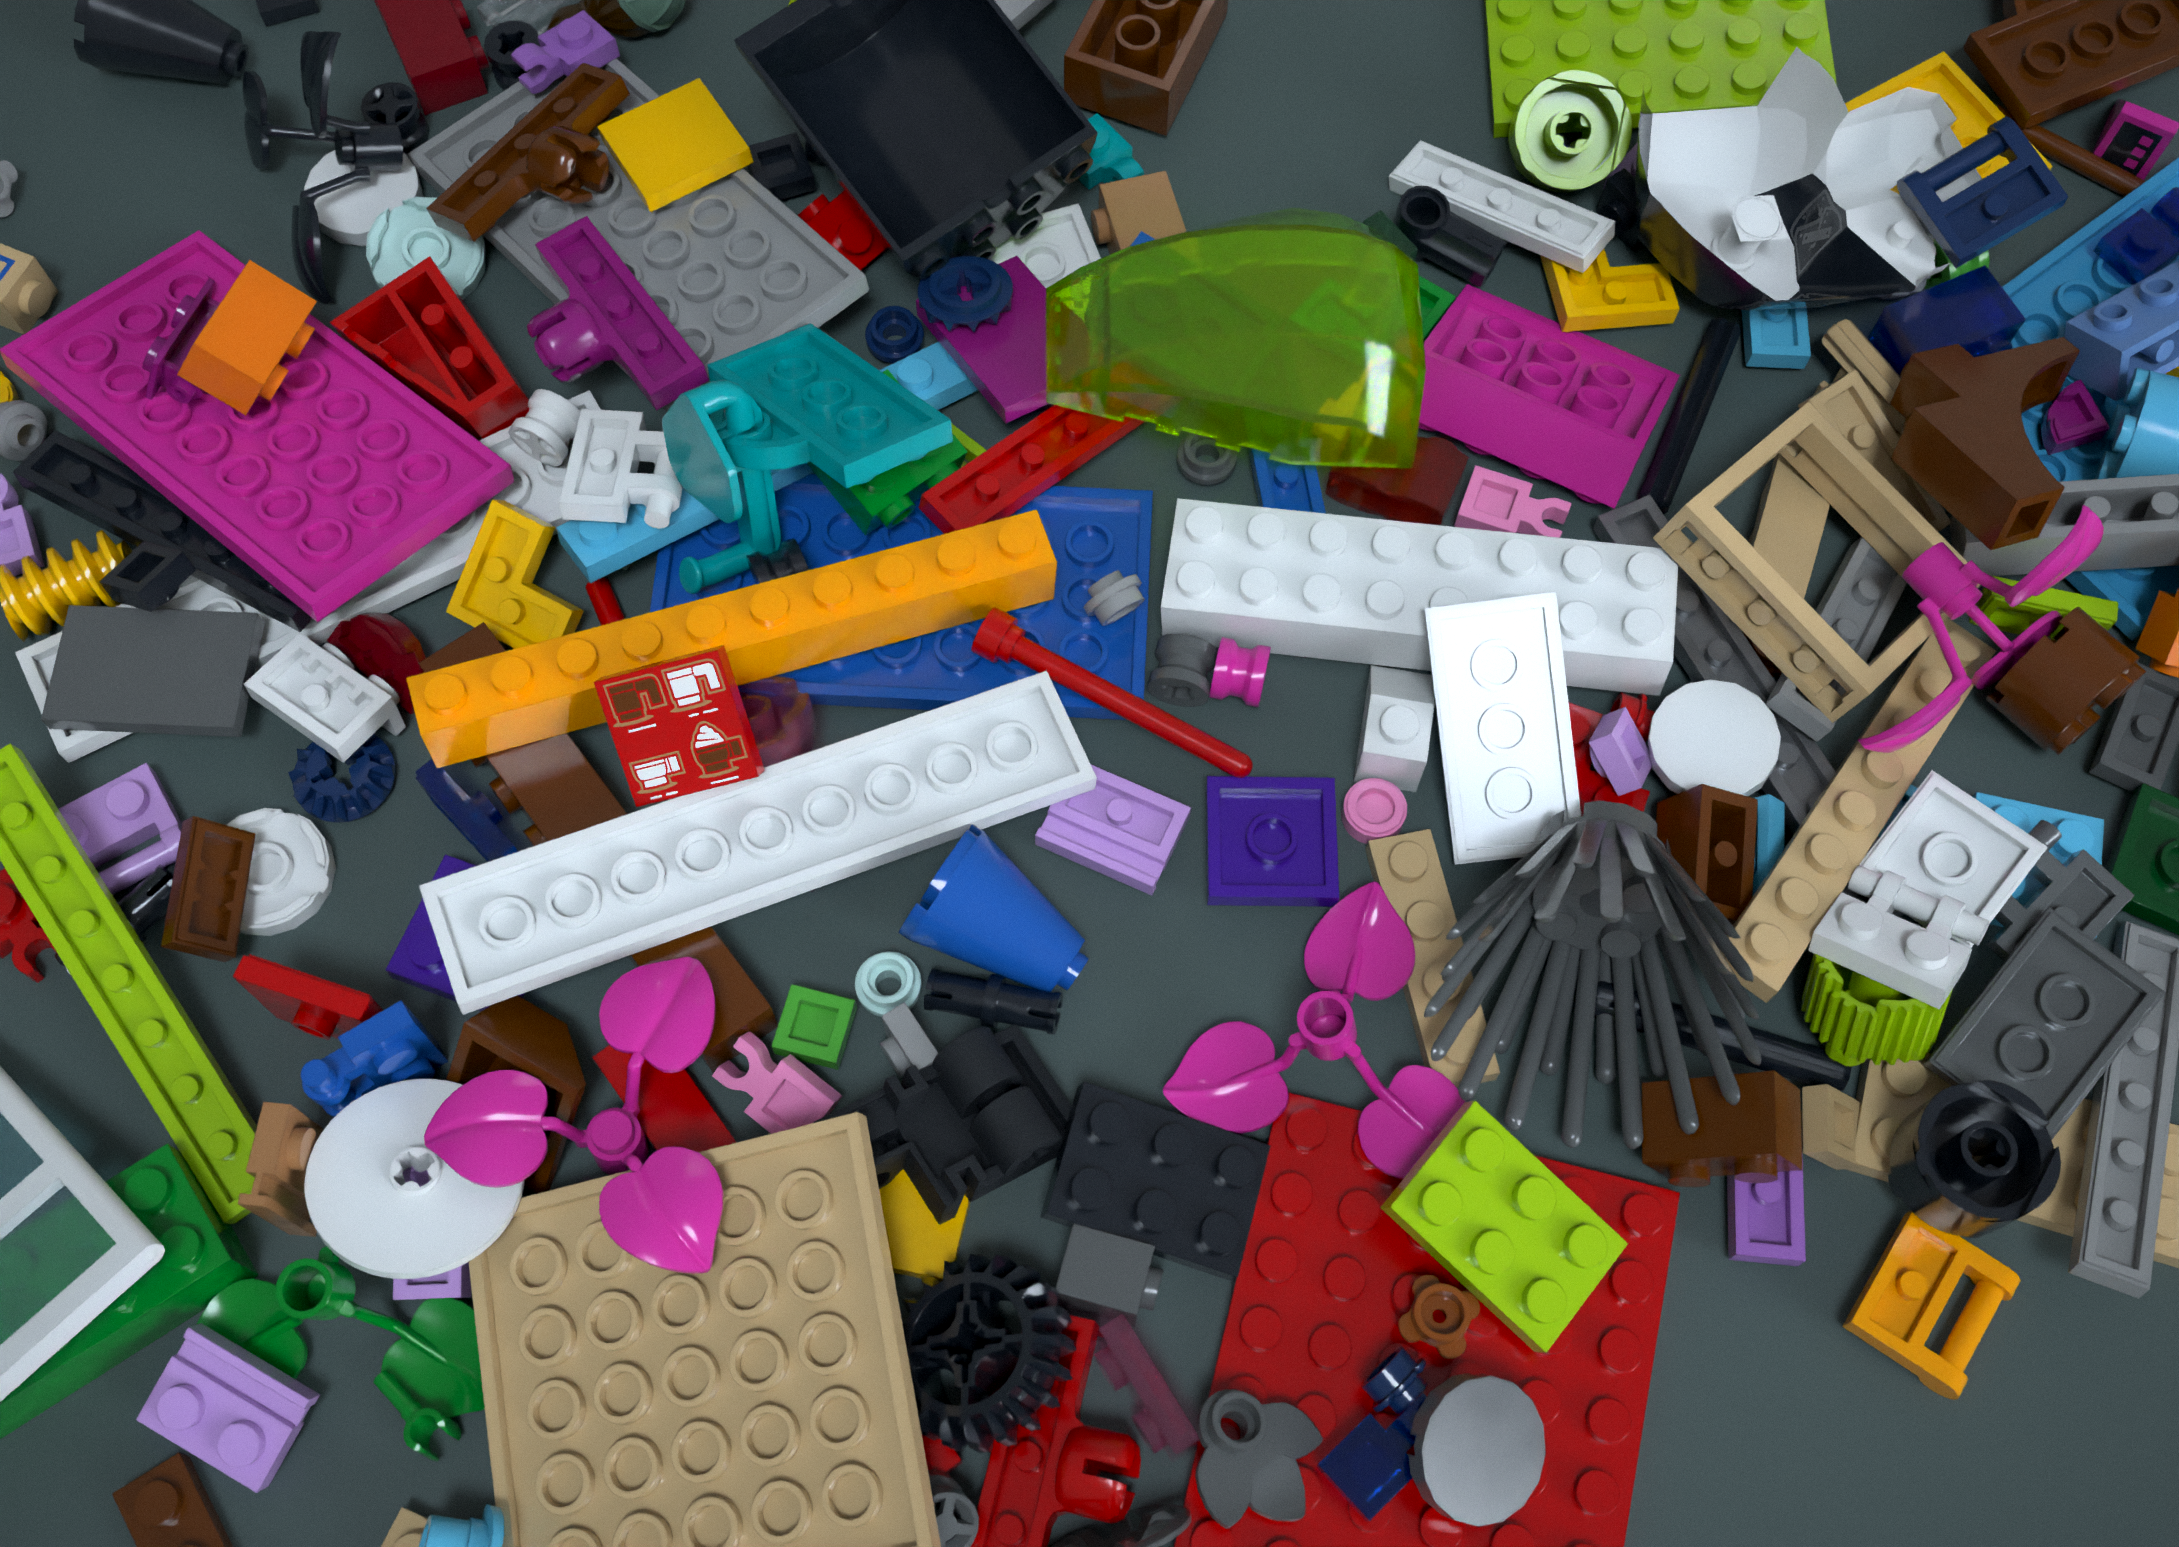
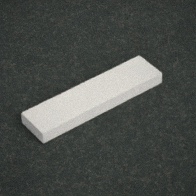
[1389,140,1615,273]

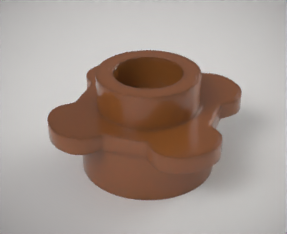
[1398,1275,1480,1359]

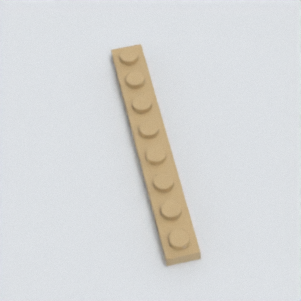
[1719,618,1996,1003]

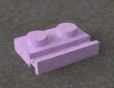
[1035,765,1191,896]
[136,1323,320,1493]

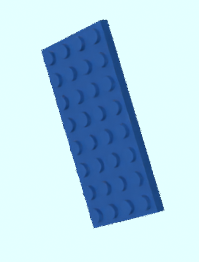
[650,474,1153,720]

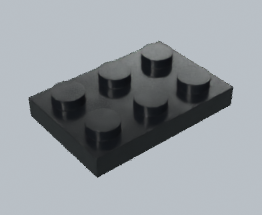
[1040,1082,1270,1282]

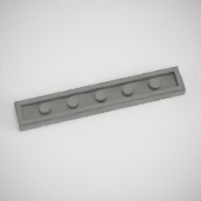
[2068,921,2179,1299]

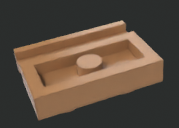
[238,1102,324,1237]

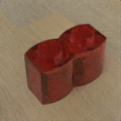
[1325,415,1469,525]

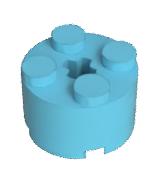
[2094,367,2179,479]

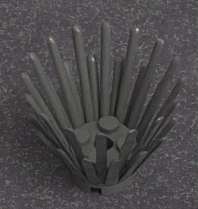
[1424,801,1761,1149]

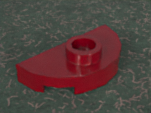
[327,612,426,714]

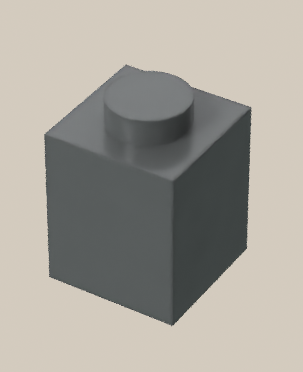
[1055,1224,1164,1327]

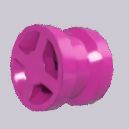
[1209,637,1271,708]

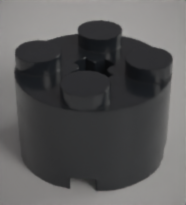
[1887,1080,2061,1238]

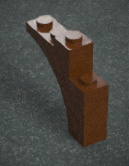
[1890,337,2080,550]

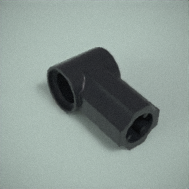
[1388,186,1507,288]

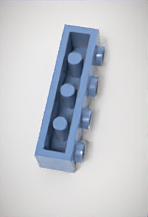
[2064,260,2179,401]

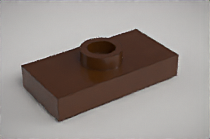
[161,816,256,963]

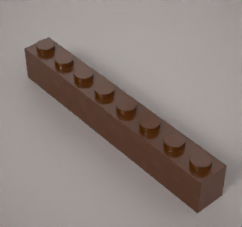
[419,622,778,1073]

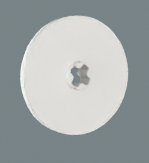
[305,1079,525,1279]

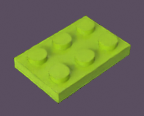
[1380,1100,1628,1353]

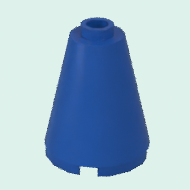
[898,824,1089,992]

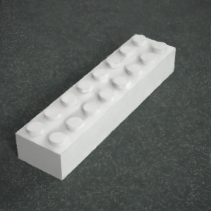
[1161,498,1678,696]

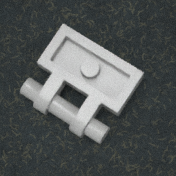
[559,409,682,529]
[1808,865,1989,1010]

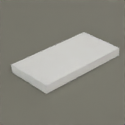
[1424,592,1581,865]

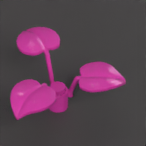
[1857,505,2104,753]
[1163,882,1465,1179]
[424,957,723,1274]

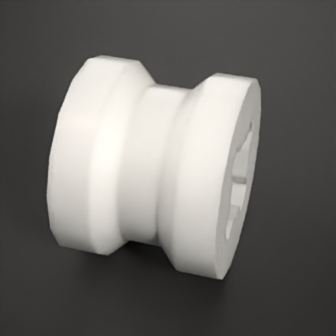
[508,389,581,466]

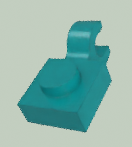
[1078,113,1144,190]

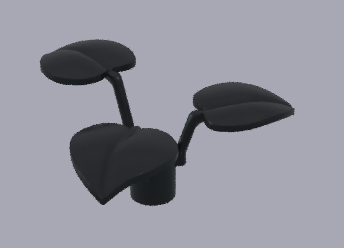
[243,31,403,304]

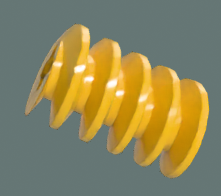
[0,530,132,642]

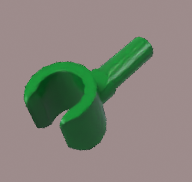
[373,1370,461,1461]

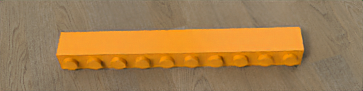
[406,509,1057,769]

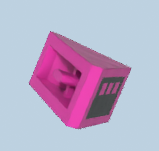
[2092,98,2179,180]

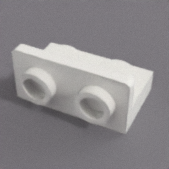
[244,632,406,763]

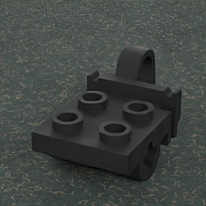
[814,1024,1072,1225]

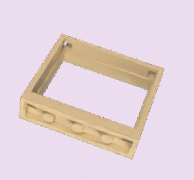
[1653,401,1980,723]

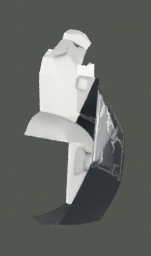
[1635,47,1982,310]

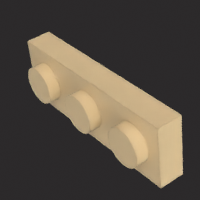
[1798,369,1950,532]

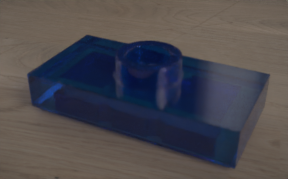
[415,759,518,862]

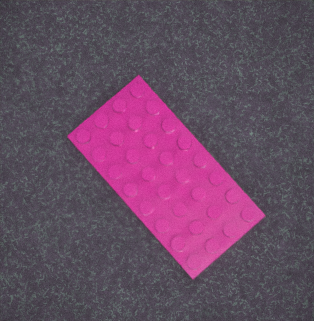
[0,230,514,622]

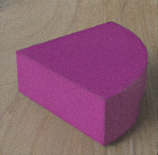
[2041,380,2110,455]

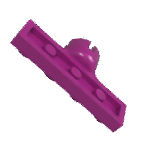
[527,216,709,411]

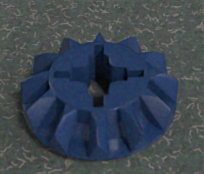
[918,256,1013,332]
[288,734,395,822]

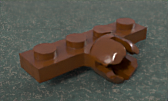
[426,62,630,242]

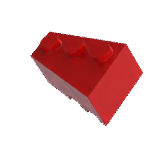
[329,256,530,440]

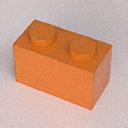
[177,260,317,415]

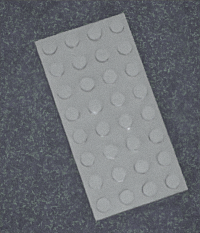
[408,58,869,412]

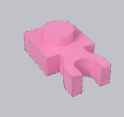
[1454,465,1572,538]
[712,1031,842,1134]

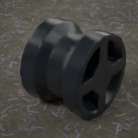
[484,21,540,91]
[361,82,429,155]
[746,538,809,584]

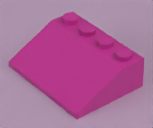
[1394,284,1680,509]

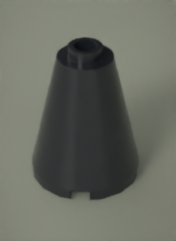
[73,0,248,84]

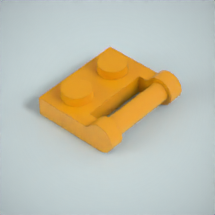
[1842,1210,2021,1400]

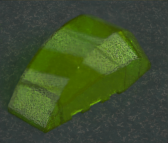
[1045,208,1426,468]

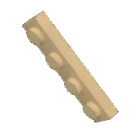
[1365,829,1500,1088]

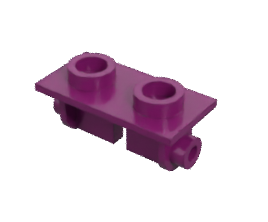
[142,278,220,403]

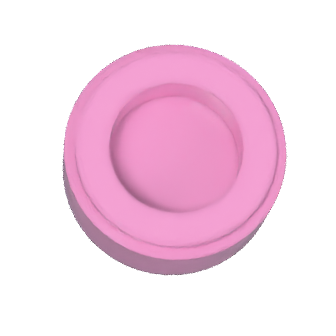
[1341,778,1407,844]

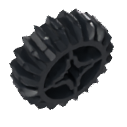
[902,1253,1077,1453]

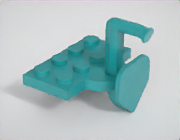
[662,323,953,594]

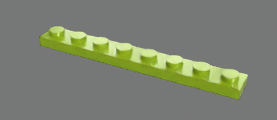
[0,743,257,1224]

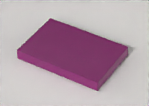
[915,256,1109,423]

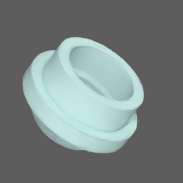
[855,951,922,1017]

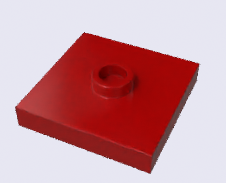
[233,954,383,1040]

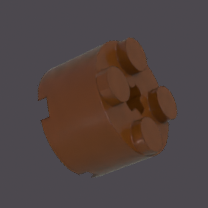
[1986,607,2146,755]

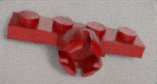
[970,1315,1141,1547]

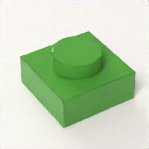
[771,984,857,1070]

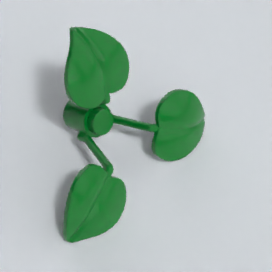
[196,1247,485,1418]

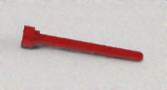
[971,607,1253,778]

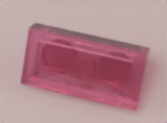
[1094,1314,1200,1463]

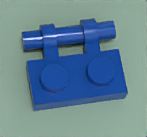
[300,1000,448,1118]

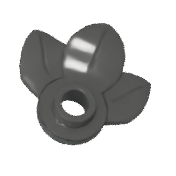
[1195,1389,1323,1529]

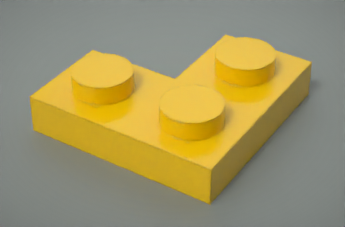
[1540,249,1680,332]
[446,499,584,649]

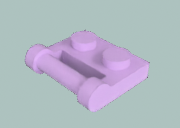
[59,763,182,895]

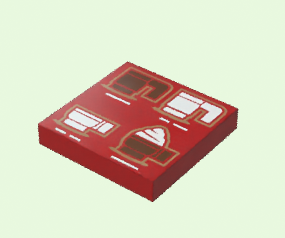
[594,645,765,807]

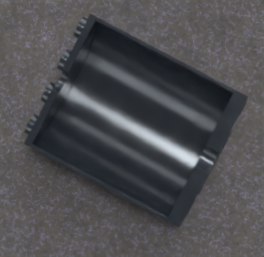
[734,0,1098,279]

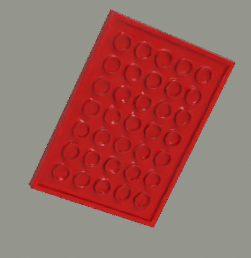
[1173,1093,1680,1547]

